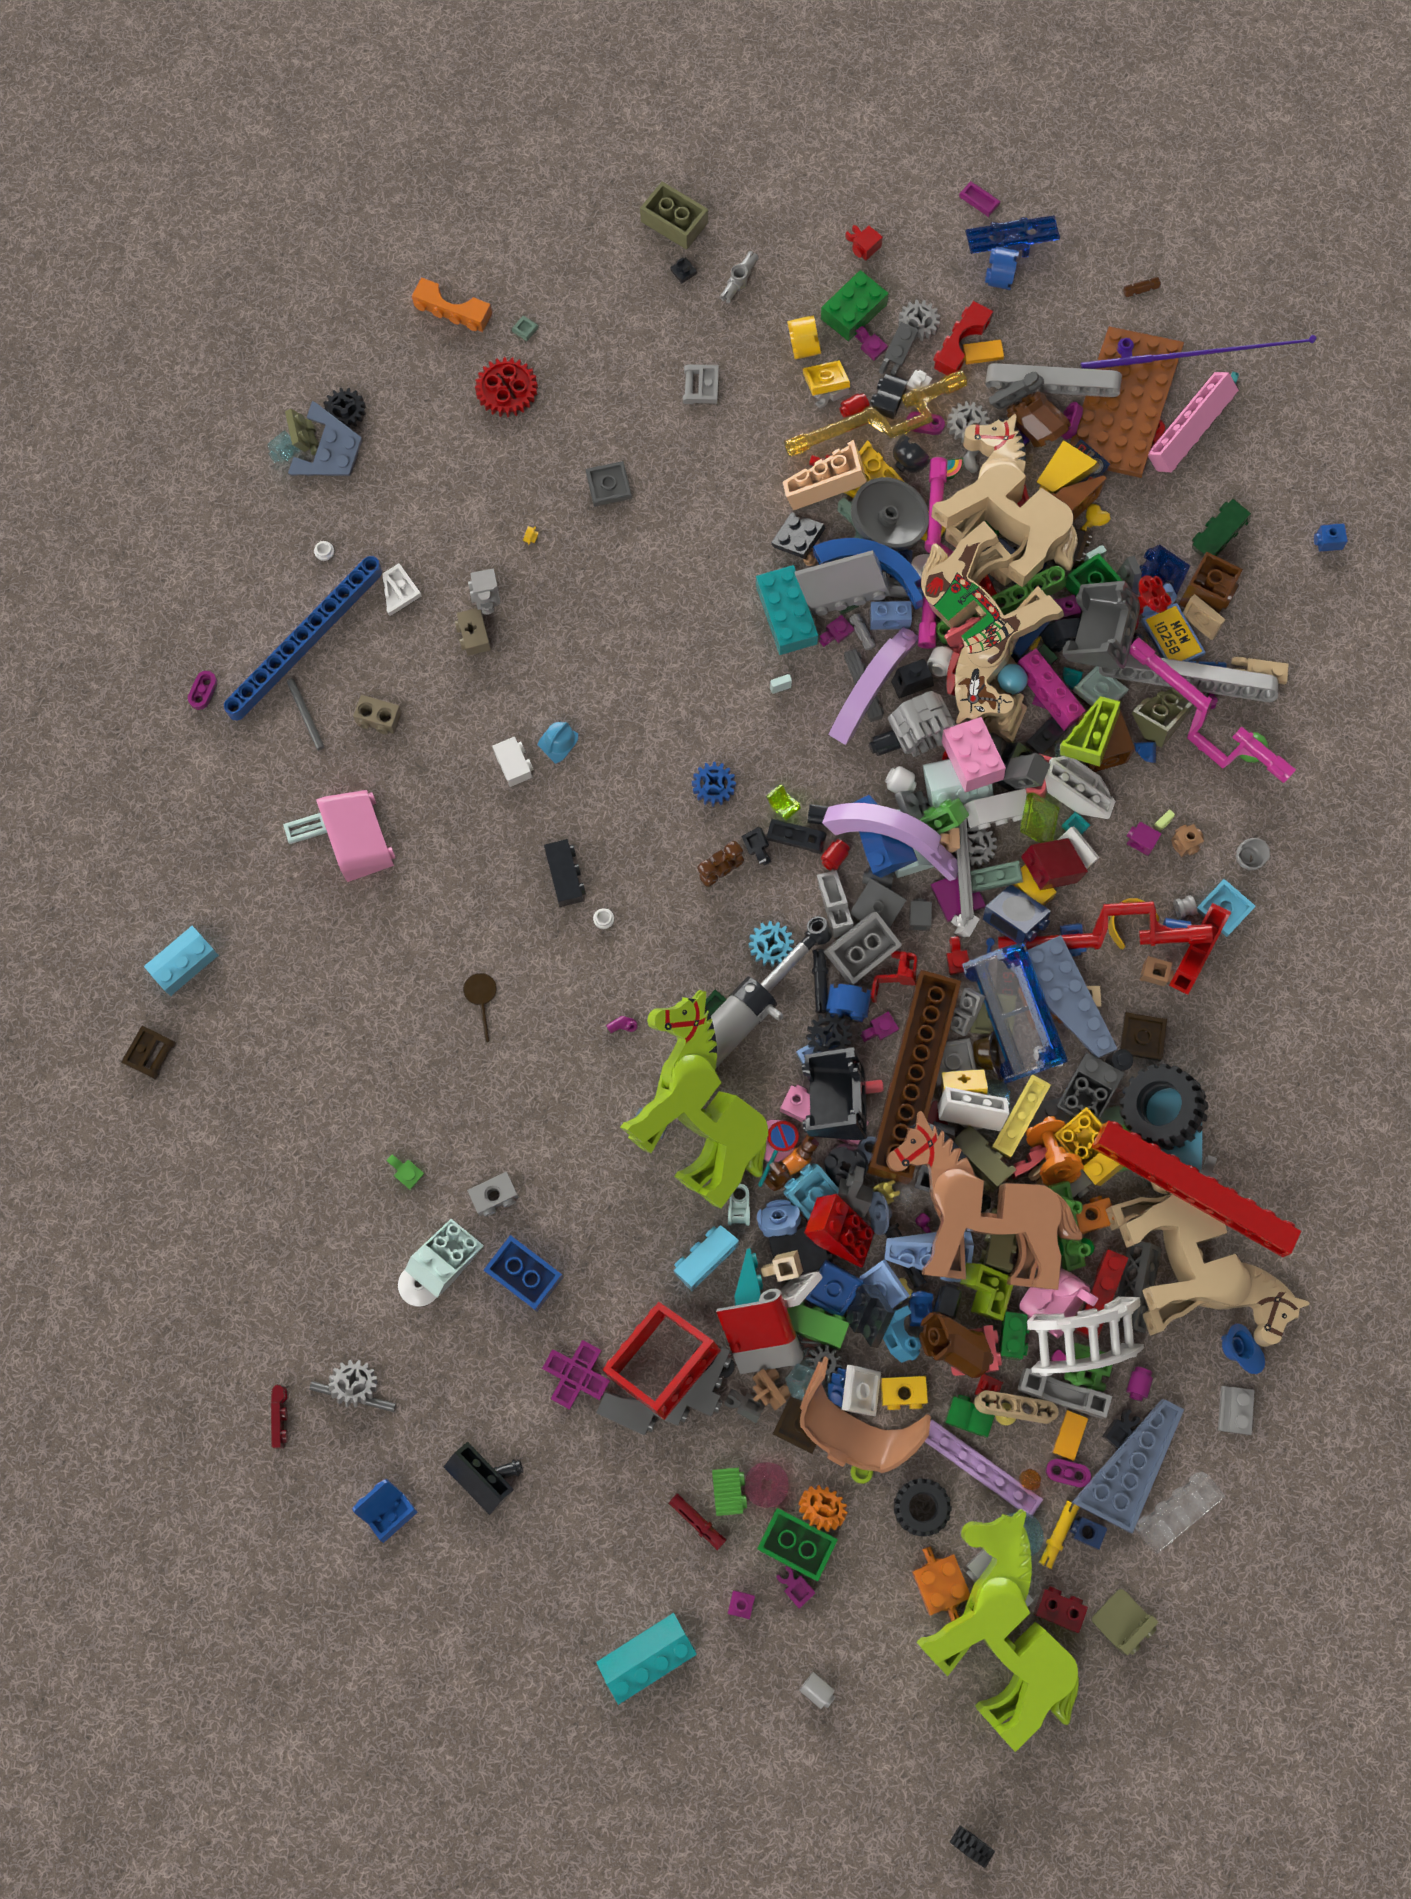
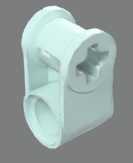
[728,1184,750,1226]

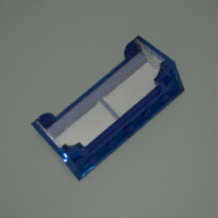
[962,942,1068,1084]

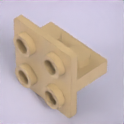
[984,693,1027,742]

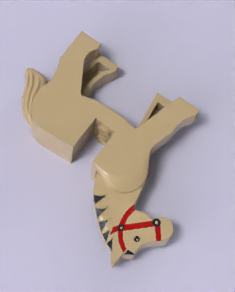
[931,414,1078,587]

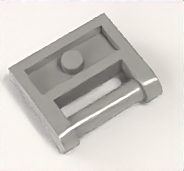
[683,364,719,404]

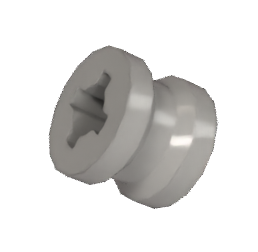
[1173,895,1197,919]

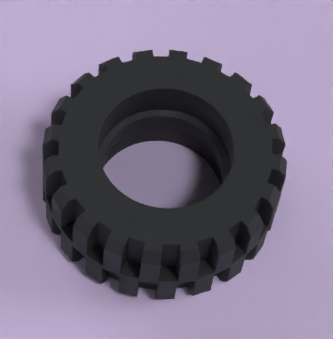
[1120,1064,1208,1150]

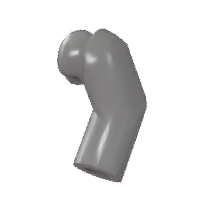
[963,450,979,473]

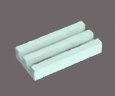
[283,813,327,844]

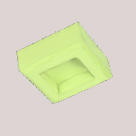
[1152,809,1175,832]

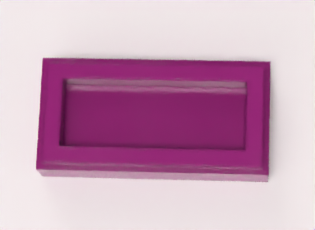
[959,181,1001,217]

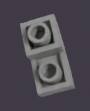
[950,988,985,1036]

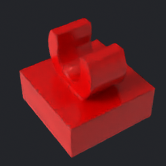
[974,1374,1003,1403]

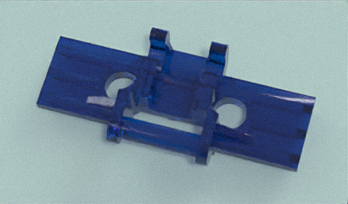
[965,215,1060,257]

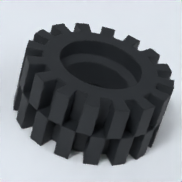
[950,1825,995,1868]

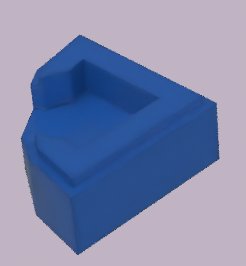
[1134,742,1156,763]

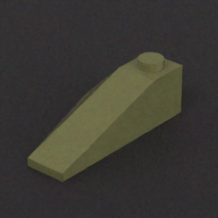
[1132,687,1205,748]

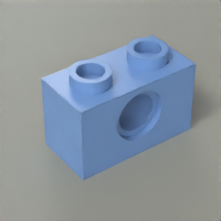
[870,601,912,630]

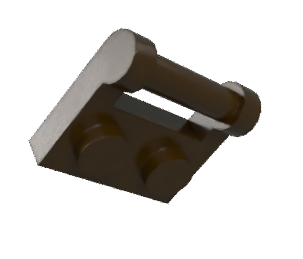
[121,1025,176,1080]

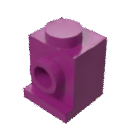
[1053,595,1082,621]

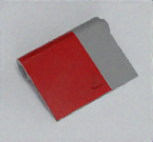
[716,1289,804,1374]

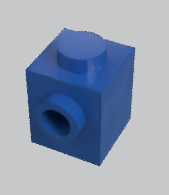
[1314,524,1348,552]

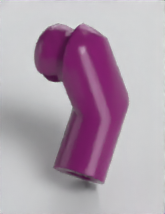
[606,1016,638,1034]

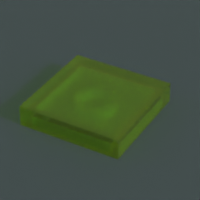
[1020,793,1059,843]

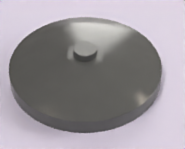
[851,477,929,551]

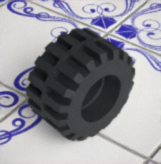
[893,1478,952,1537]

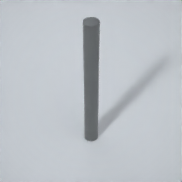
[287,678,325,751]
[309,1381,396,1412]

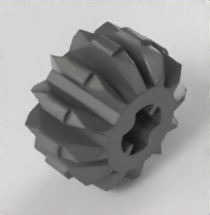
[805,1344,843,1382]

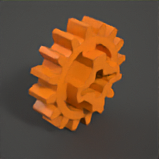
[798,1485,848,1532]

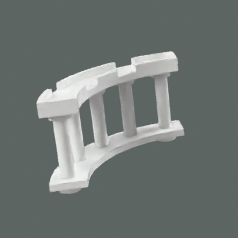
[1027,1296,1144,1376]

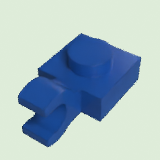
[828,1368,846,1407]

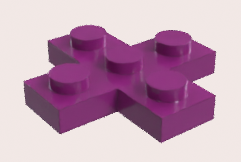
[542,1340,610,1410]

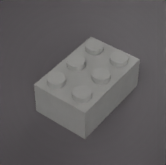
[823,912,902,984]

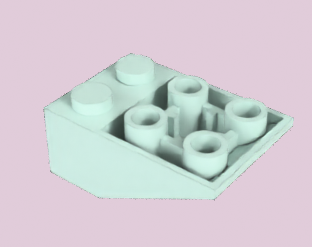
[405,1219,484,1298]

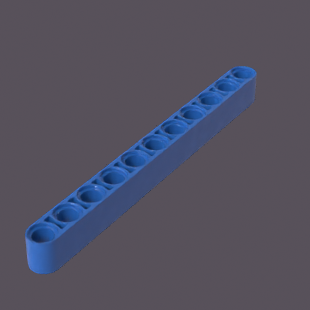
[224,556,382,721]

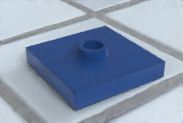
[805,1260,864,1317]

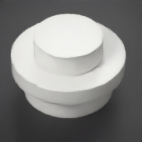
[314,541,334,561]
[593,908,614,929]

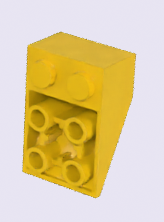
[1054,1107,1124,1186]

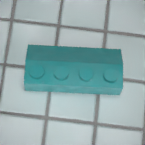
[596,1613,697,1705]

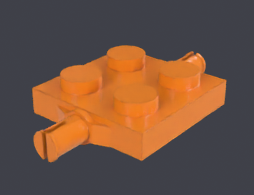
[912,1546,970,1621]

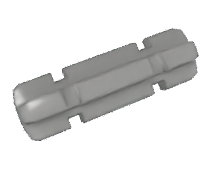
[849,613,876,650]

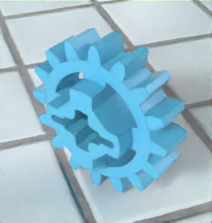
[749,921,794,967]

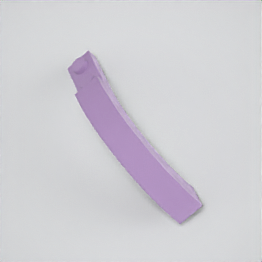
[828,627,918,745]
[822,803,958,881]

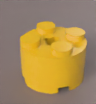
[787,315,821,359]

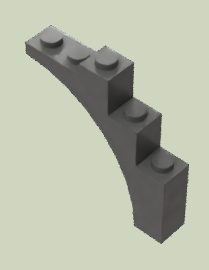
[596,1346,733,1436]

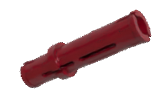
[668,1493,727,1551]

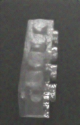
[1135,1472,1225,1554]

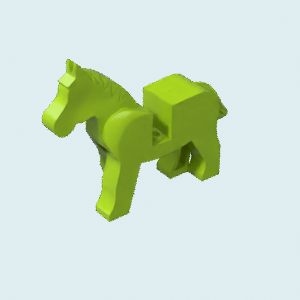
[917,1509,1079,1752]

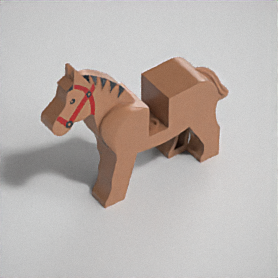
[887,1111,1083,1290]

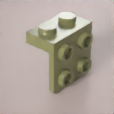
[1091,1589,1159,1656]

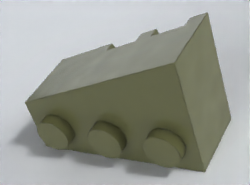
[955,1126,1017,1193]
[979,1204,1017,1275]

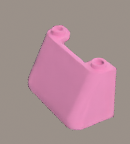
[316,790,395,882]

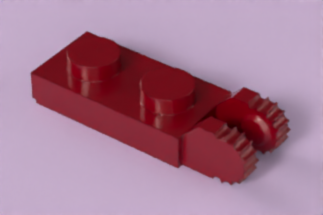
[271,1384,288,1449]

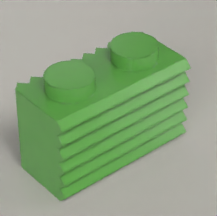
[712,1467,747,1516]

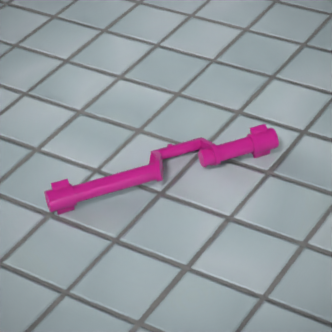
[918,457,954,649]
[1129,637,1296,783]

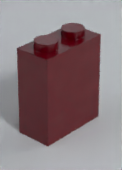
[1021,838,1088,891]

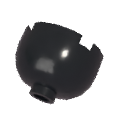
[893,434,931,473]

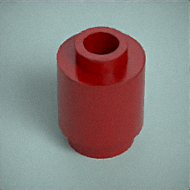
[839,393,870,420]
[821,839,850,870]

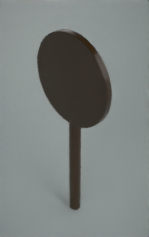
[463,973,497,1042]

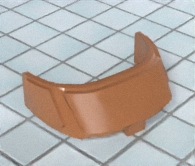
[800,1357,931,1473]

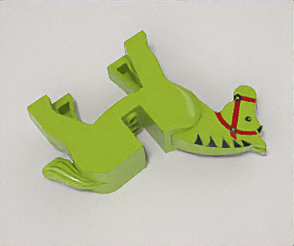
[620,990,768,1208]

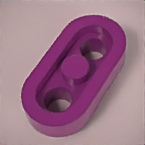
[1061,402,1083,440]
[906,411,945,435]
[188,671,218,710]
[1045,1459,1091,1487]

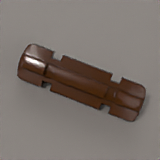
[1123,277,1161,297]

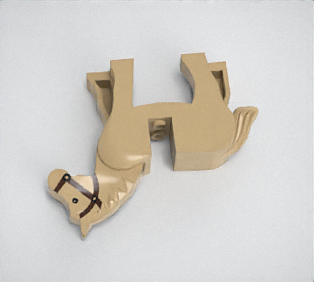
[1105,1182,1310,1347]

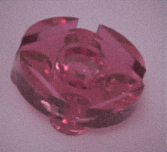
[745,1462,789,1508]

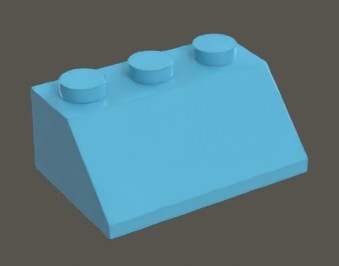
[144,926,219,996]
[674,1225,739,1291]

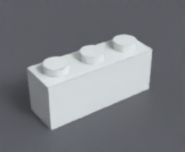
[964,789,1032,830]
[938,1087,1009,1132]

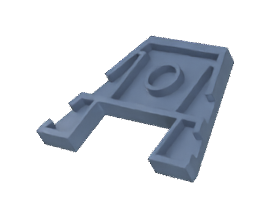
[288,401,363,476]

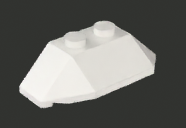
[1045,756,1116,819]

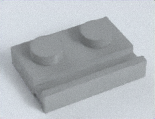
[1218,1386,1254,1435]

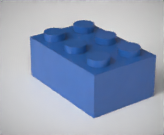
[484,1235,564,1312]

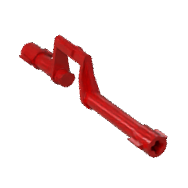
[998,901,1213,955]

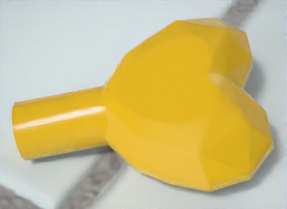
[1080,504,1111,532]

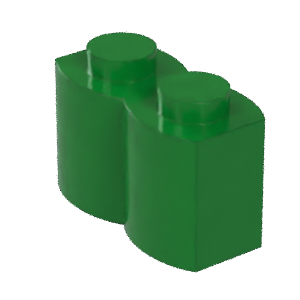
[944,1394,995,1438]

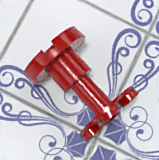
[1135,576,1172,630]

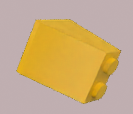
[1037,440,1100,494]

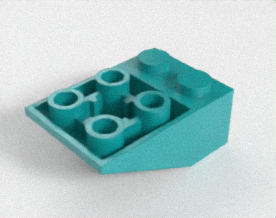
[734,1248,763,1306]

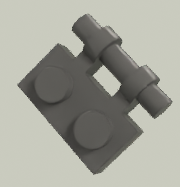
[895,791,928,820]

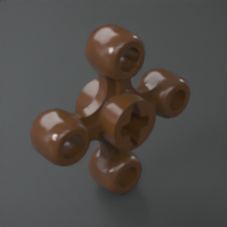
[697,841,744,887]

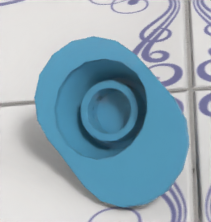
[537,722,578,764]

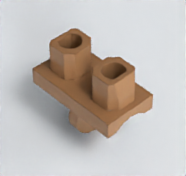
[752,1369,792,1410]

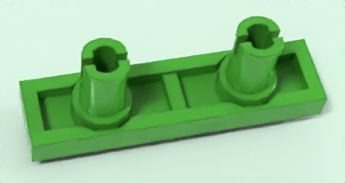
[1047,1181,1091,1271]

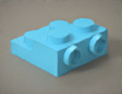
[783,1163,839,1221]

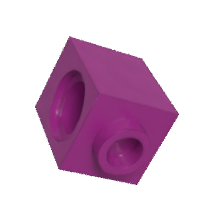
[1126,822,1162,856]
[728,1590,755,1619]

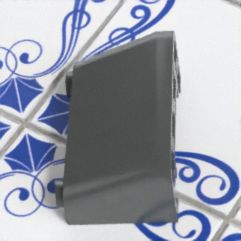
[1063,581,1140,669]

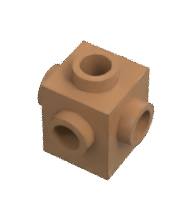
[1171,824,1204,857]

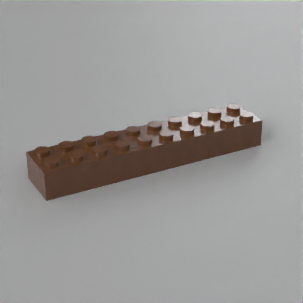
[867,970,961,1185]

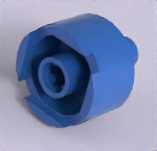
[985,246,1019,290]
[826,984,872,1022]

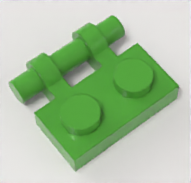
[1064,1343,1112,1392]

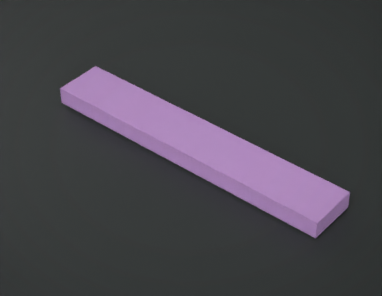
[925,1420,1043,1518]

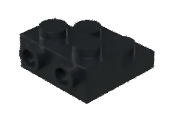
[846,1284,895,1348]

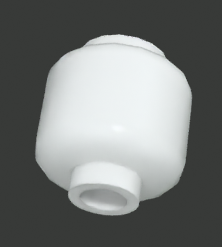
[927,646,953,677]
[885,766,917,794]

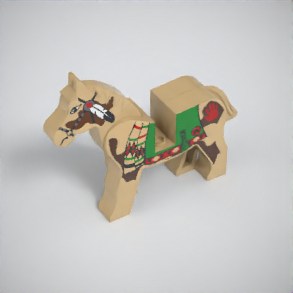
[921,521,1064,725]

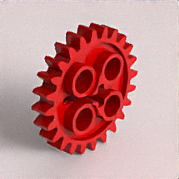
[475,357,538,417]

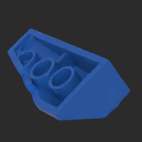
[853,795,918,878]

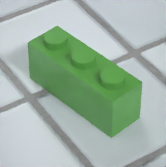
[787,1302,849,1351]

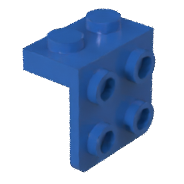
[352,1479,418,1543]

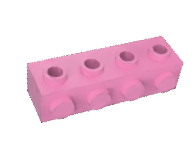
[780,1085,869,1148]

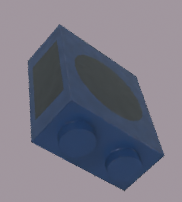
[982,885,1051,947]

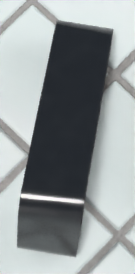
[1041,618,1081,653]

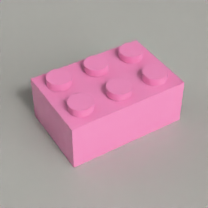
[942,717,1006,793]

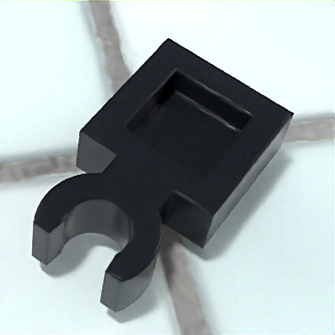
[1102,1409,1140,1450]

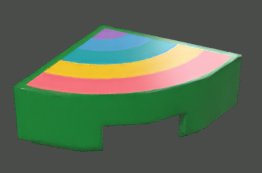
[947,458,963,480]

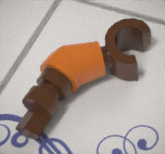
[764,1134,819,1191]

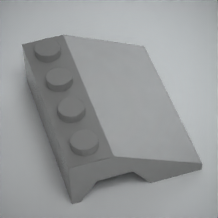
[795,550,891,616]

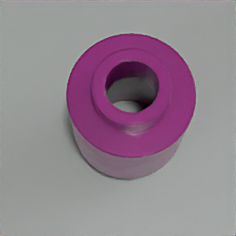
[1126,1367,1153,1402]

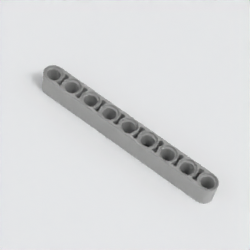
[1099,654,1278,702]

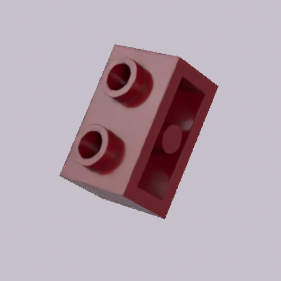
[1033,1586,1088,1634]

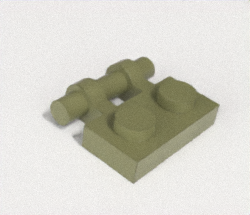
[285,408,319,455]

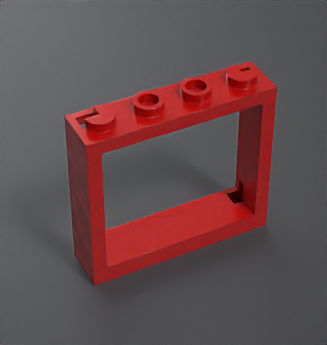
[602,1302,721,1420]

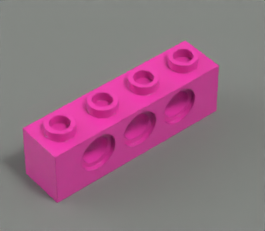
[1017,649,1086,731]

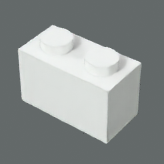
[492,736,534,787]

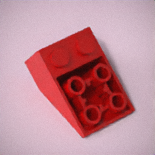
[804,1194,875,1268]

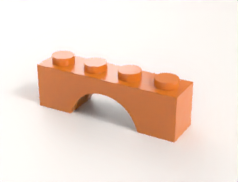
[412,277,492,332]

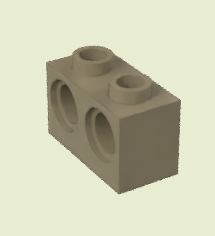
[353,695,402,735]

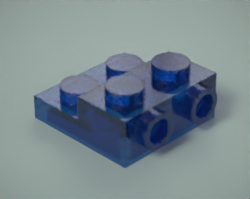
[1139,544,1191,595]

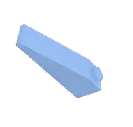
[884,1231,974,1282]

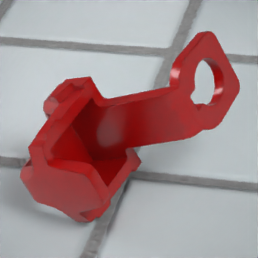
[871,951,918,1003]

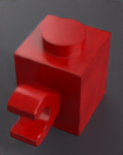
[845,225,883,261]

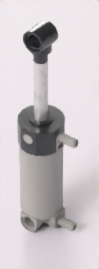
[711,916,832,1069]

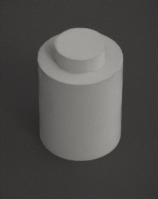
[799,1672,835,1709]

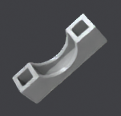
[1017,1368,1112,1419]

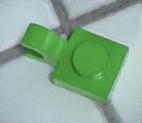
[386,1154,424,1190]

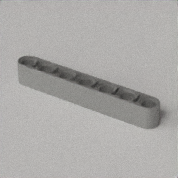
[985,363,1122,397]

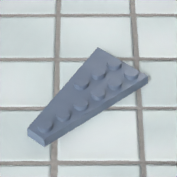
[1003,935,1117,1058]
[1071,1399,1184,1533]

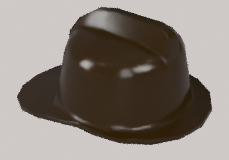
[973,1031,1004,1082]

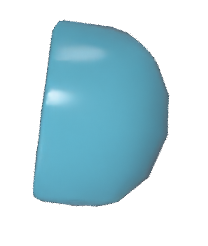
[997,664,1028,695]

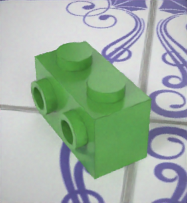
[920,798,969,834]

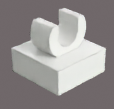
[907,370,932,396]
[951,914,980,937]

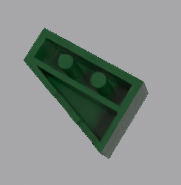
[1192,499,1251,557]

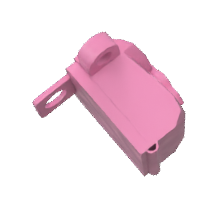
[1020,1266,1098,1338]

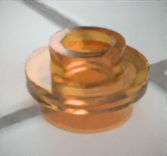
[1019,1469,1041,1491]

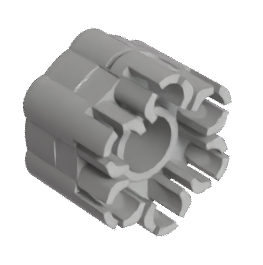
[887,691,956,757]

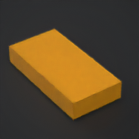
[962,340,1004,365]
[1052,1410,1088,1461]

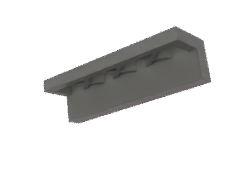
[1118,1242,1162,1334]

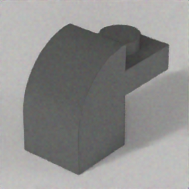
[838,1166,873,1218]

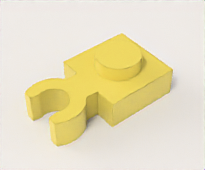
[873,1180,900,1205]

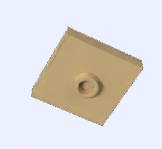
[1183,594,1226,640]

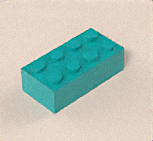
[756,565,818,655]

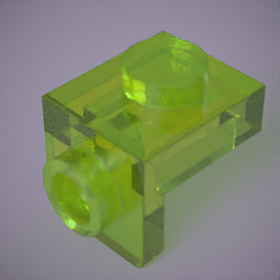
[766,784,801,820]

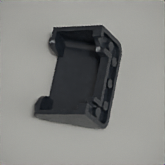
[802,1047,867,1140]

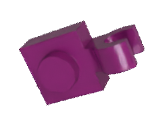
[855,326,888,361]
[819,615,854,647]
[860,1011,899,1042]

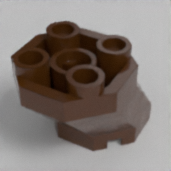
[1006,391,1071,448]
[919,1312,994,1378]

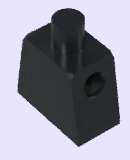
[891,659,934,699]

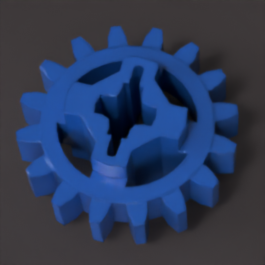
[692,762,736,807]

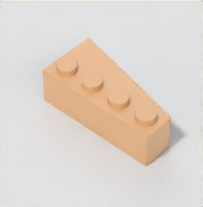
[783,440,867,511]

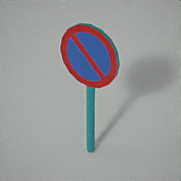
[758,1121,799,1187]

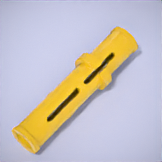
[1038,1501,1080,1569]

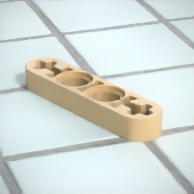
[974,1391,1059,1424]

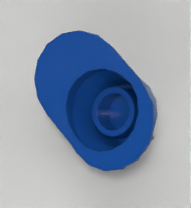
[1221,1324,1265,1374]

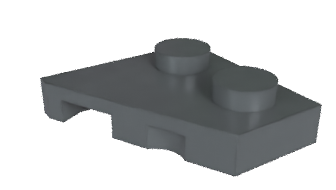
[1116,556,1142,594]

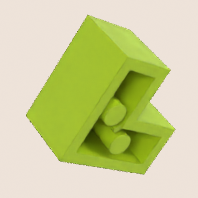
[960,1263,1013,1321]

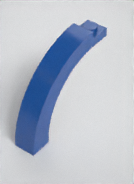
[813,538,925,610]

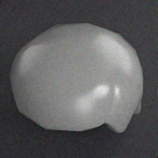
[1235,838,1270,870]

